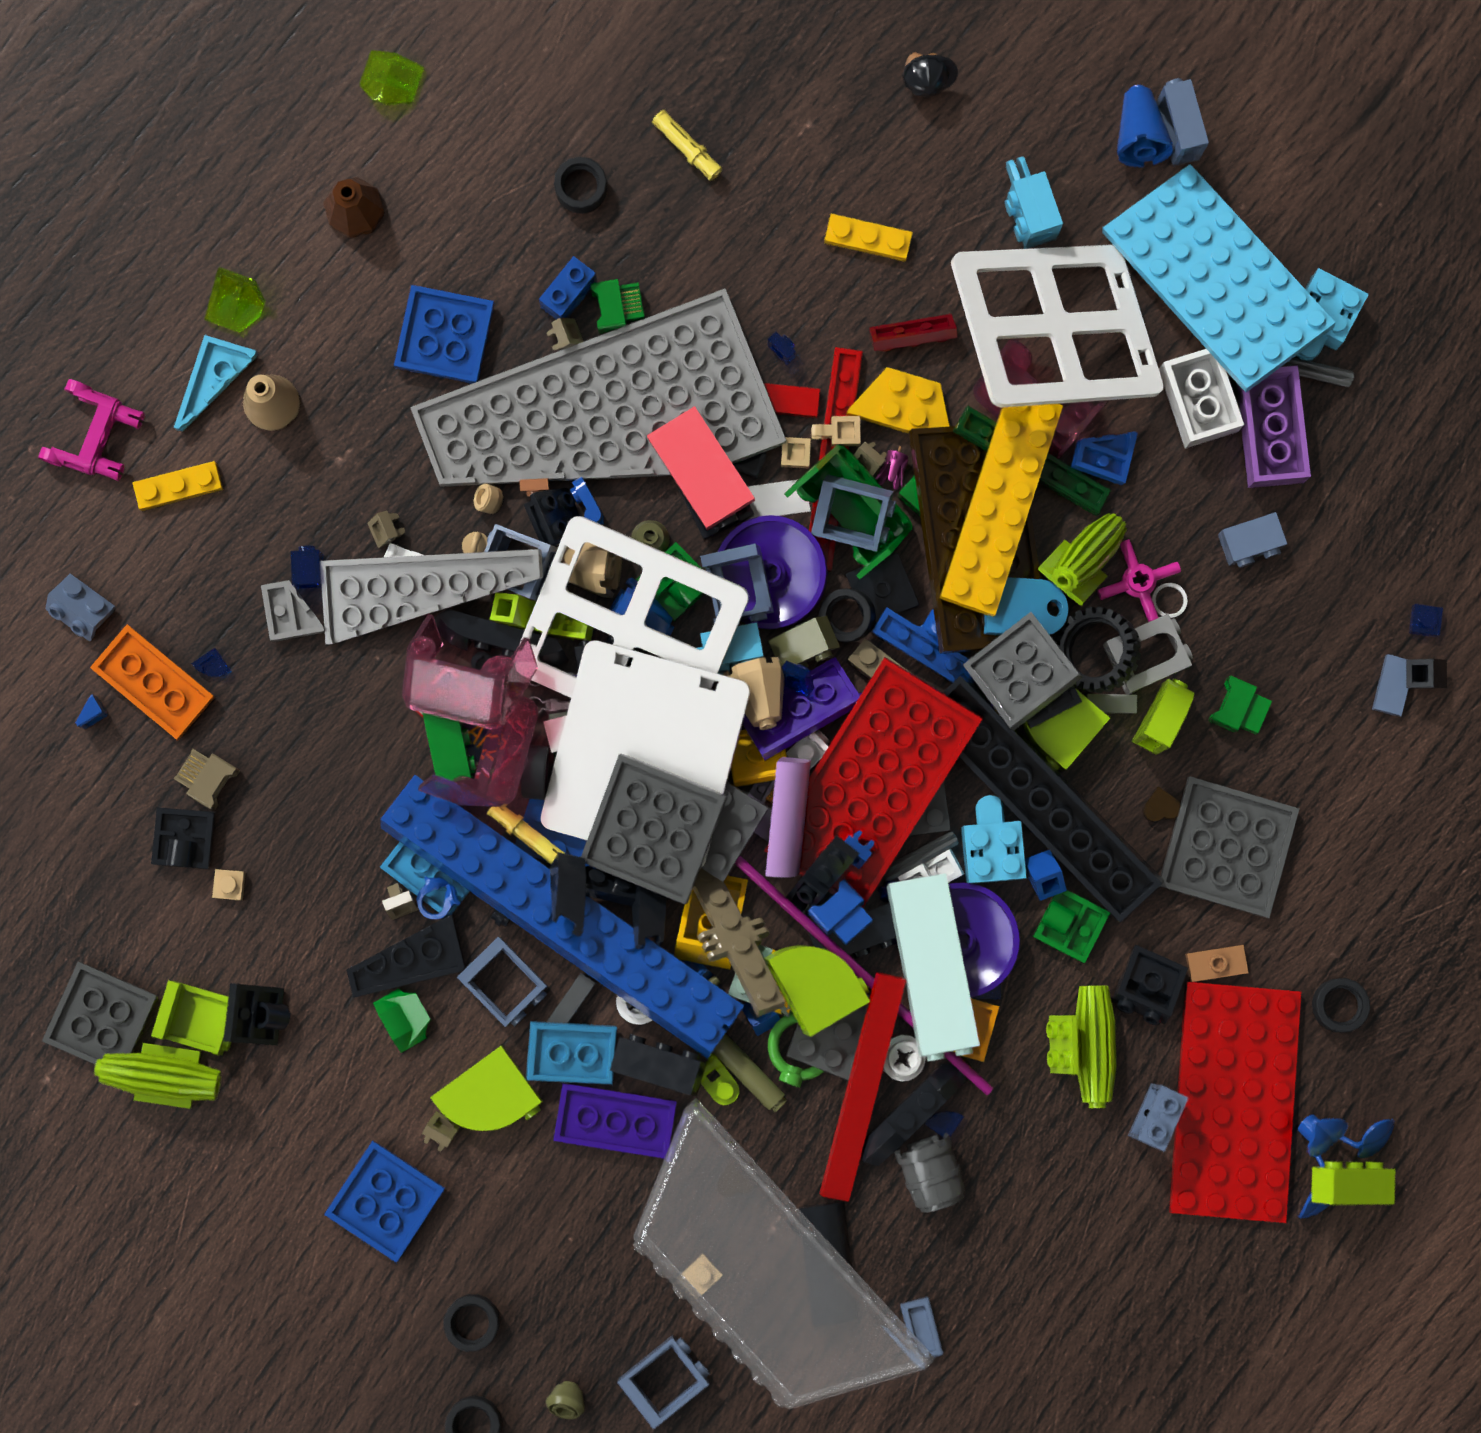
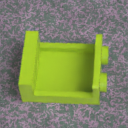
[151,980,232,1056]

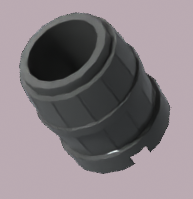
[894,1133,965,1212]

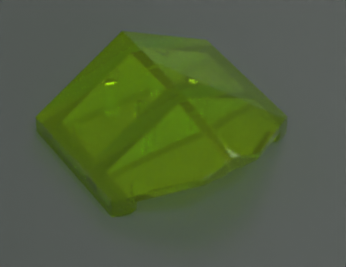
[359,50,424,106]
[204,267,265,333]

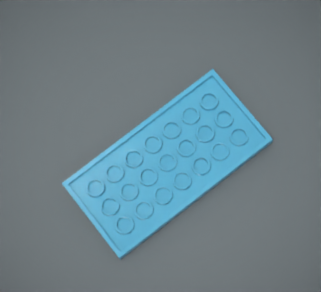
[1102,164,1336,393]

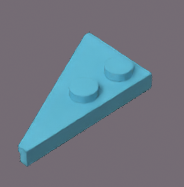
[174,335,258,432]

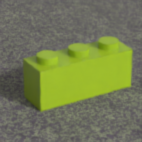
[1312,1161,1395,1205]

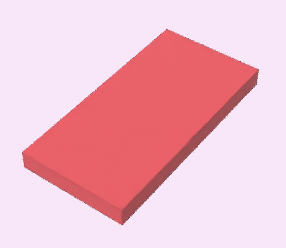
[647,406,755,530]

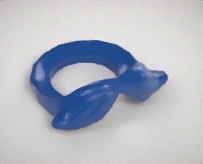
[416,877,461,920]

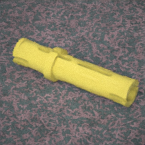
[652,110,723,181]
[487,800,565,864]

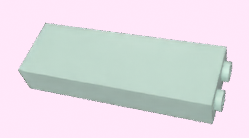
[887,873,980,1061]

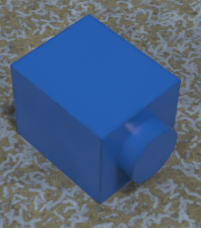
[1025,850,1067,901]

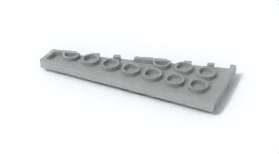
[320,549,543,645]

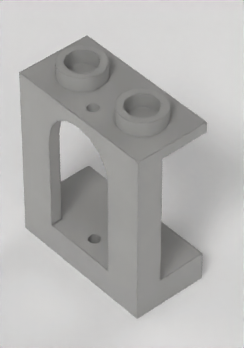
[1103,614,1193,695]

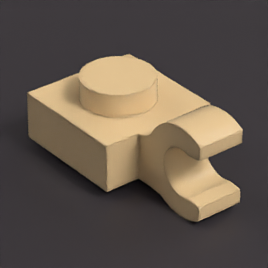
[811,416,861,446]

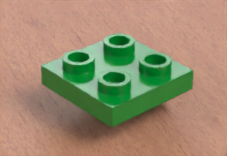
[636,542,705,622]
[1033,890,1110,964]

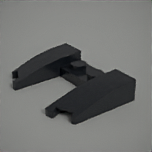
[550,852,666,949]

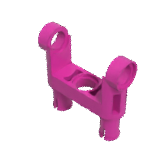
[38,379,145,481]

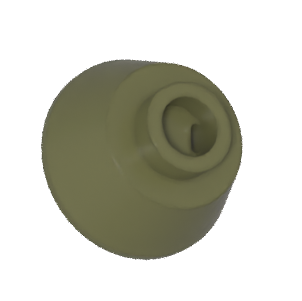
[631,520,670,552]
[546,1381,585,1419]

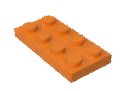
[90,624,215,741]

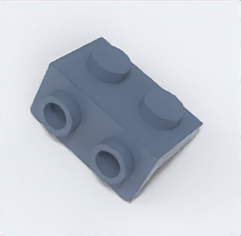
[46,574,115,641]

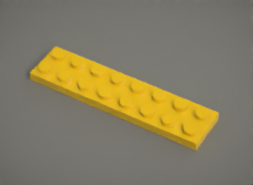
[939,404,1063,617]

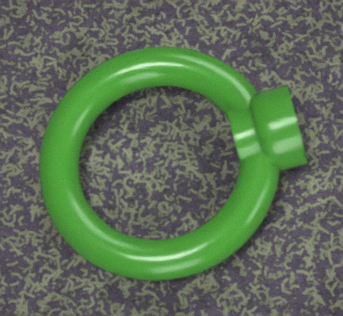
[768,1013,824,1088]

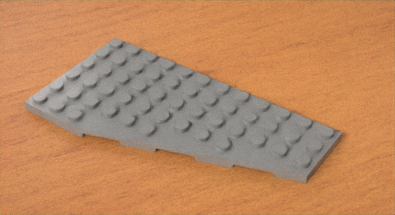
[410,289,786,487]

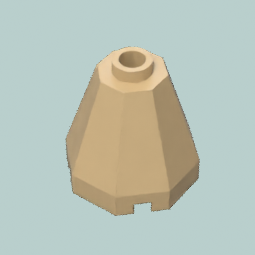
[561,542,622,598]
[723,657,785,730]

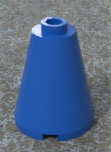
[1117,85,1173,167]

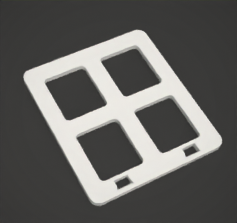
[951,245,1163,408]
[512,516,749,698]

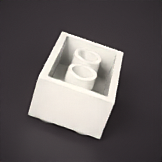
[1159,349,1244,448]

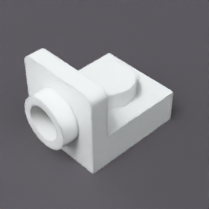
[786,730,830,769]

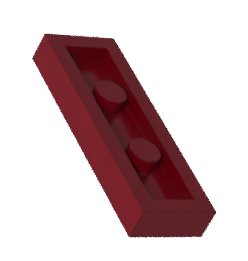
[869,314,957,352]

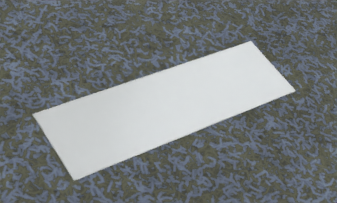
[747,480,810,520]

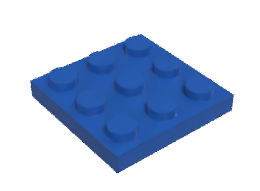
[394,285,495,384]
[324,1140,445,1263]

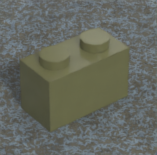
[768,616,840,674]

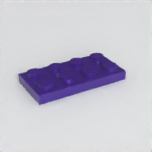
[742,657,860,761]
[553,1083,677,1159]

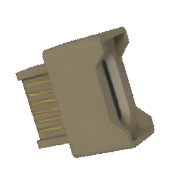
[174,749,240,811]

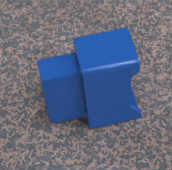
[808,879,873,946]

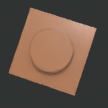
[519,478,550,496]

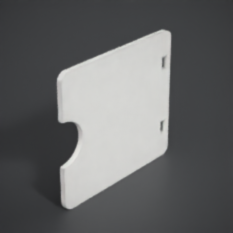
[541,641,750,868]

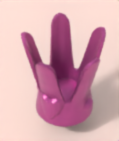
[876,446,909,490]

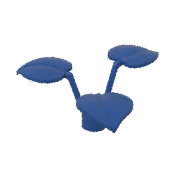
[1298,1115,1395,1219]

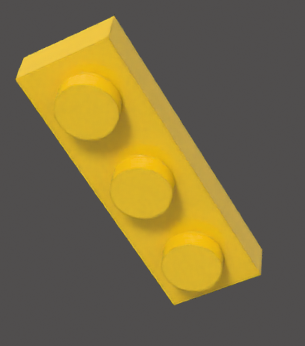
[824,214,912,262]
[132,461,223,511]

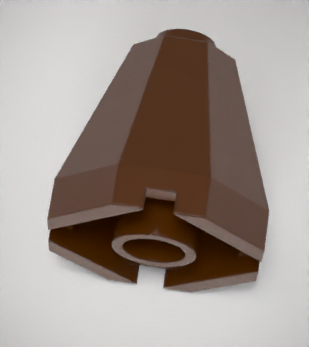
[324,177,385,238]

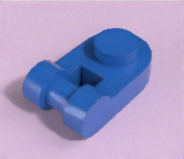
[570,477,605,525]

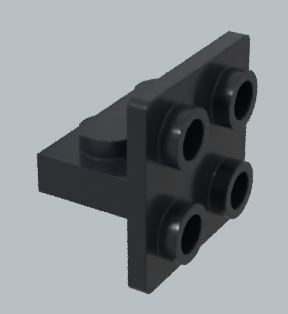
[524,488,580,548]

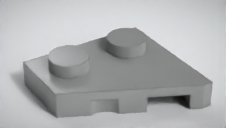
[261,580,325,642]

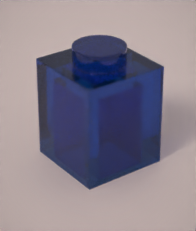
[290,546,323,589]

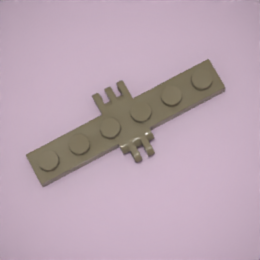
[693,868,785,1017]

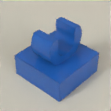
[845,830,874,869]

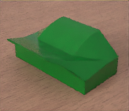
[373,988,431,1053]

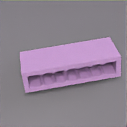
[766,757,811,877]

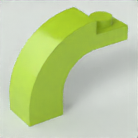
[490,592,594,641]

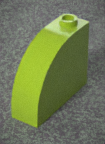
[1131,678,1194,755]
[1023,688,1110,772]
[763,945,870,1037]
[430,1045,543,1131]

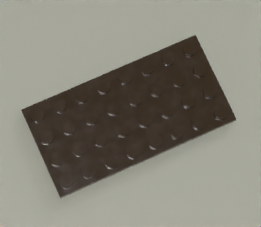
[909,426,1041,654]

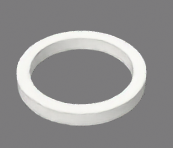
[1152,583,1187,618]

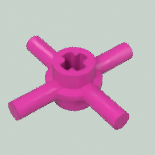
[1097,539,1181,622]

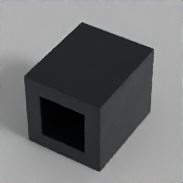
[1406,659,1447,689]

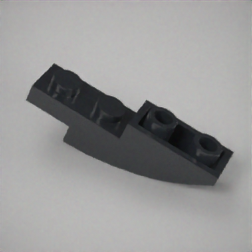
[786,835,859,916]

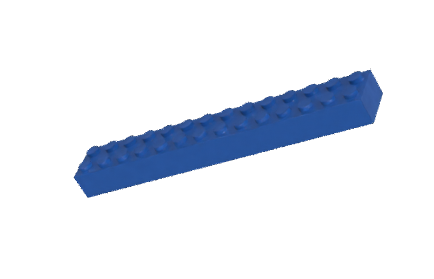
[380,775,744,1059]

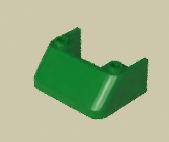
[784,444,912,579]

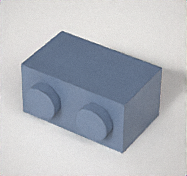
[1218,512,1287,568]

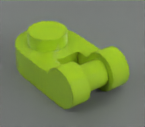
[701,1053,739,1105]

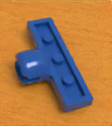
[871,607,975,683]

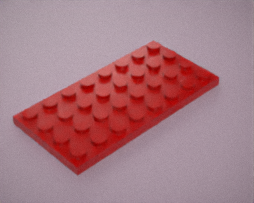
[764,657,983,908]
[1169,982,1301,1223]

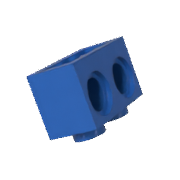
[539,256,597,320]

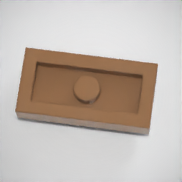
[1185,945,1248,982]

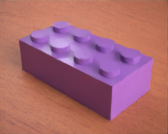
[1236,366,1311,488]

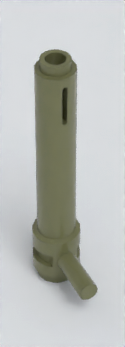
[708,975,787,1112]

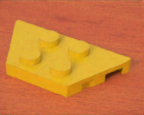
[846,367,950,434]

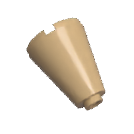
[243,375,300,431]

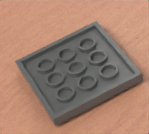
[581,753,728,904]
[1159,776,1299,919]

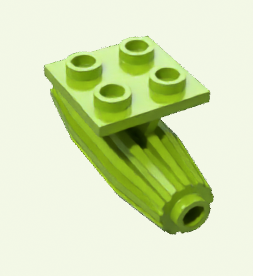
[1038,513,1127,606]
[1046,986,1117,1108]
[95,1043,221,1109]

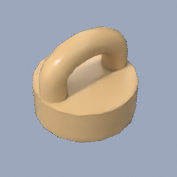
[474,484,503,514]
[462,532,487,553]

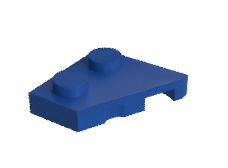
[1071,432,1138,485]

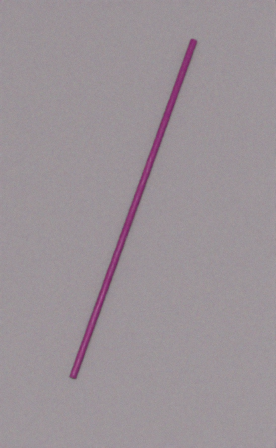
[735,856,993,1095]

